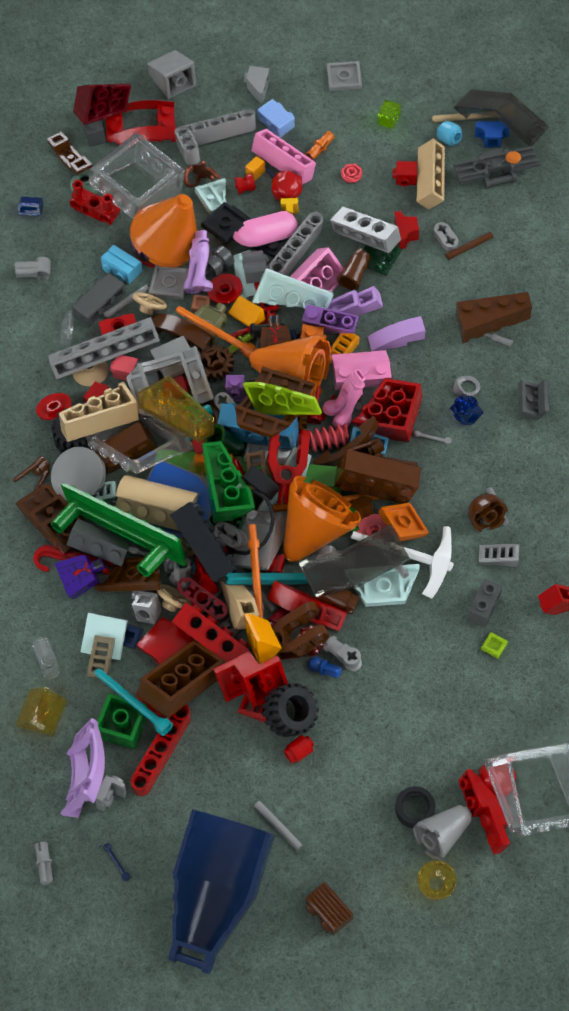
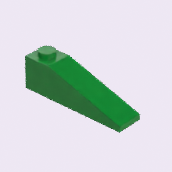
[202,441,255,523]

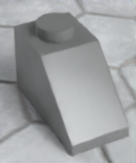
[244,66,270,104]

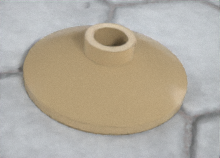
[72,361,109,386]

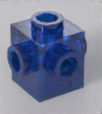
[450,395,484,425]

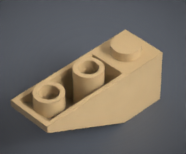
[219,578,260,630]

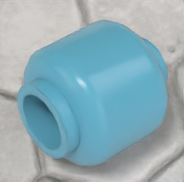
[437,121,462,146]

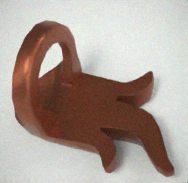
[183,161,221,188]

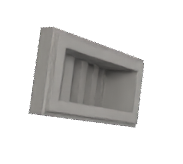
[478,544,520,567]

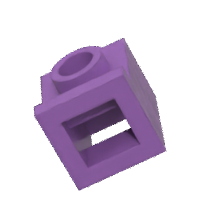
[225,375,245,402]

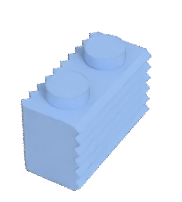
[257,99,295,138]

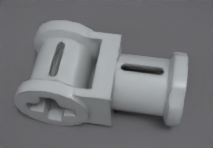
[324,636,362,672]

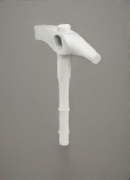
[351,526,454,599]

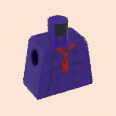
[54,555,105,599]

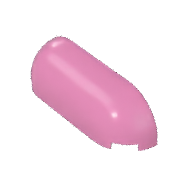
[233,211,298,247]

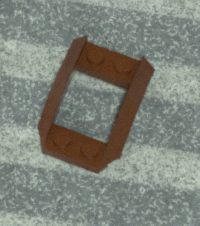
[235,366,315,438]

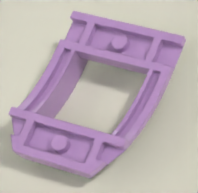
[60,718,105,818]

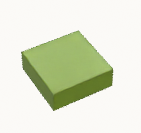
[481,632,508,659]

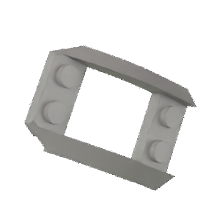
[126,346,214,417]

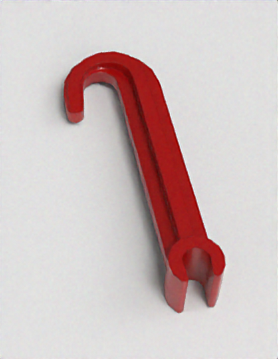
[33,545,114,574]

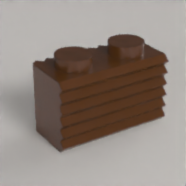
[305,882,354,935]

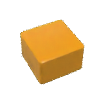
[245,156,265,182]

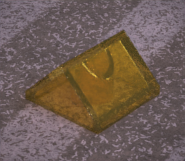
[15,686,68,737]

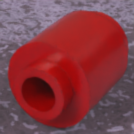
[283,734,314,764]

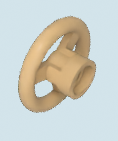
[132,292,167,315]
[157,584,192,612]

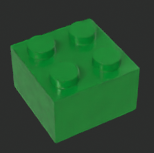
[97,693,148,750]

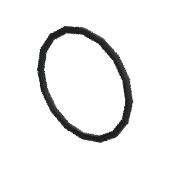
[222,489,275,555]

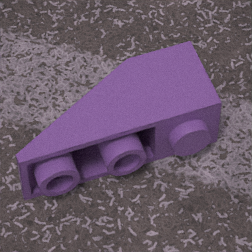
[302,304,359,334]

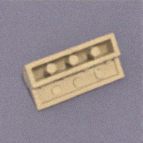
[116,475,199,531]

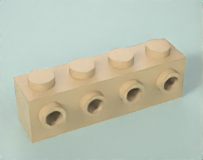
[417,139,445,209]

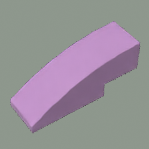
[328,286,383,315]
[368,316,425,351]

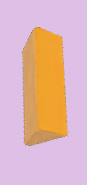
[228,296,265,327]

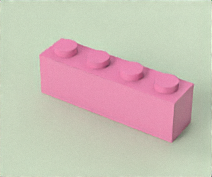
[251,129,316,184]

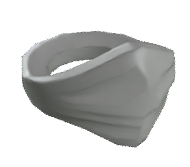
[453,376,480,398]

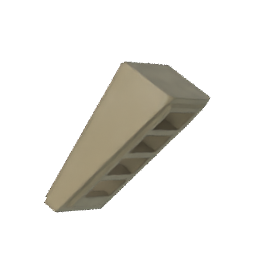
[87,635,115,678]

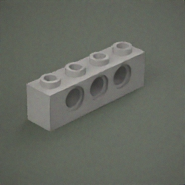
[330,207,401,253]

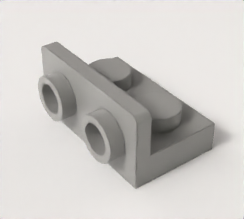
[95,775,126,812]

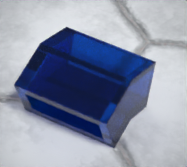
[18,197,43,216]

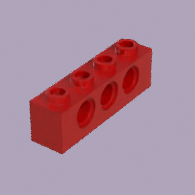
[172,603,252,662]

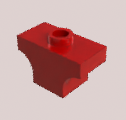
[394,211,419,249]

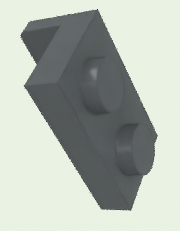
[518,380,549,420]

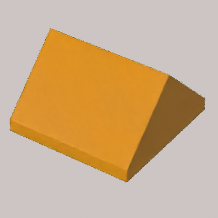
[244,613,282,664]

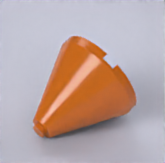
[130,194,197,268]
[249,335,331,397]
[283,476,361,562]

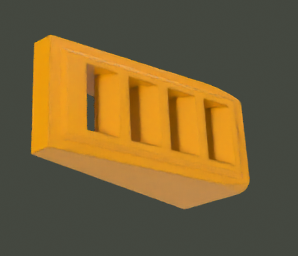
[330,333,359,365]

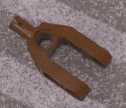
[253,602,329,660]

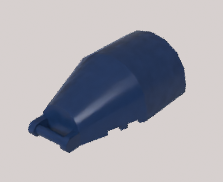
[168,809,275,974]

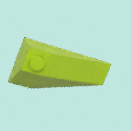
[243,382,322,415]

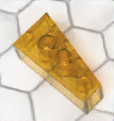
[138,376,214,442]

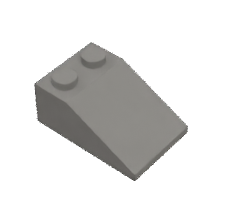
[234,510,286,570]

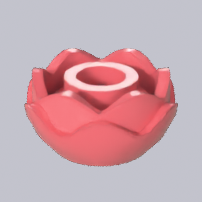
[341,164,362,183]

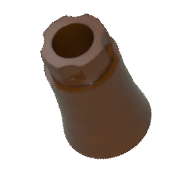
[336,249,370,291]
[314,577,360,614]

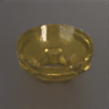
[417,860,457,900]

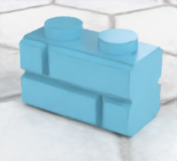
[101,245,143,284]

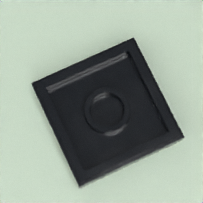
[201,202,250,245]

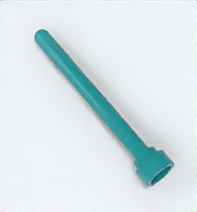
[95,668,173,736]

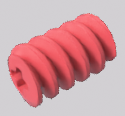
[310,423,349,453]

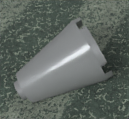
[413,805,472,860]

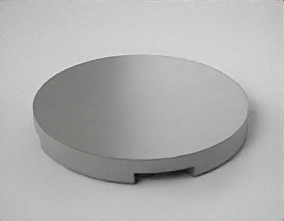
[51,447,106,501]

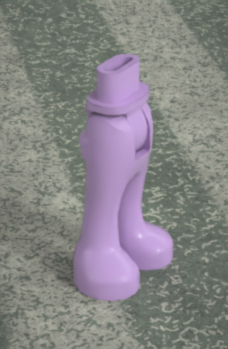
[183,230,213,294]

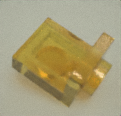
[187,454,206,477]

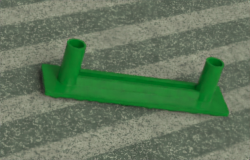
[51,483,187,577]

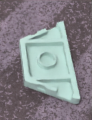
[344,564,420,607]

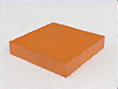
[378,503,429,542]

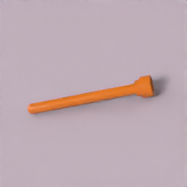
[176,306,256,358]

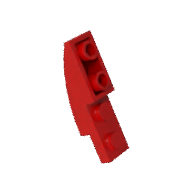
[267,580,347,631]
[458,769,510,854]

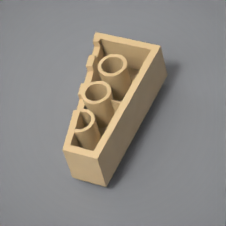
[59,381,139,442]

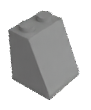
[147,50,197,99]

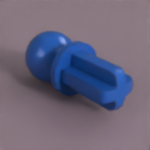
[307,656,342,678]

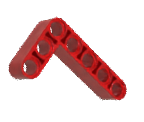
[130,689,191,796]

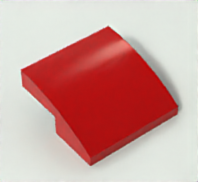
[136,617,193,665]

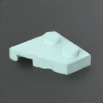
[195,178,226,215]

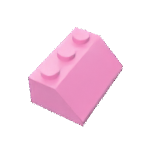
[290,247,344,292]
[331,350,392,390]

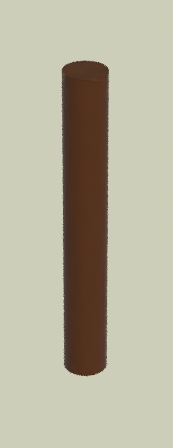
[445,232,493,260]

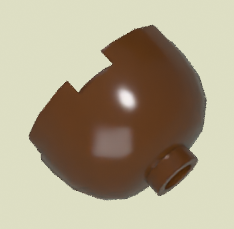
[468,493,508,532]

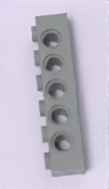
[48,317,160,379]

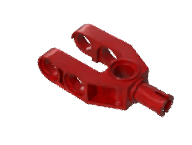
[267,429,310,505]

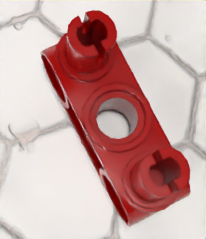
[69,180,121,225]

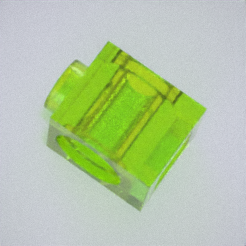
[378,100,401,129]

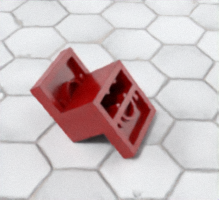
[213,651,288,707]

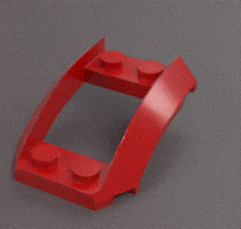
[105,100,176,147]

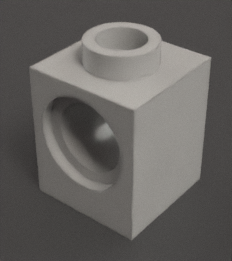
[132,591,162,624]

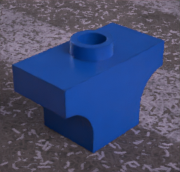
[475,121,510,148]

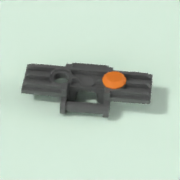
[453,146,540,189]

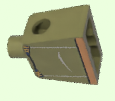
[187,303,227,345]

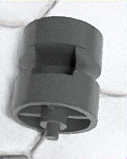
[205,246,235,278]

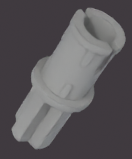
[35,842,53,885]

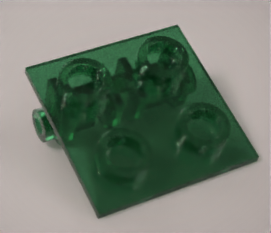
[363,245,402,276]

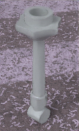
[128,545,174,572]

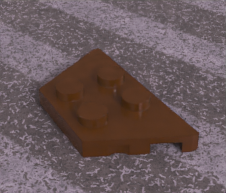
[94,557,161,592]

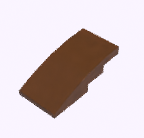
[16,483,85,554]

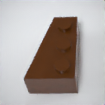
[92,422,159,474]

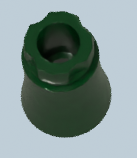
[204,424,245,457]

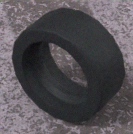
[243,466,280,500]
[395,786,435,828]

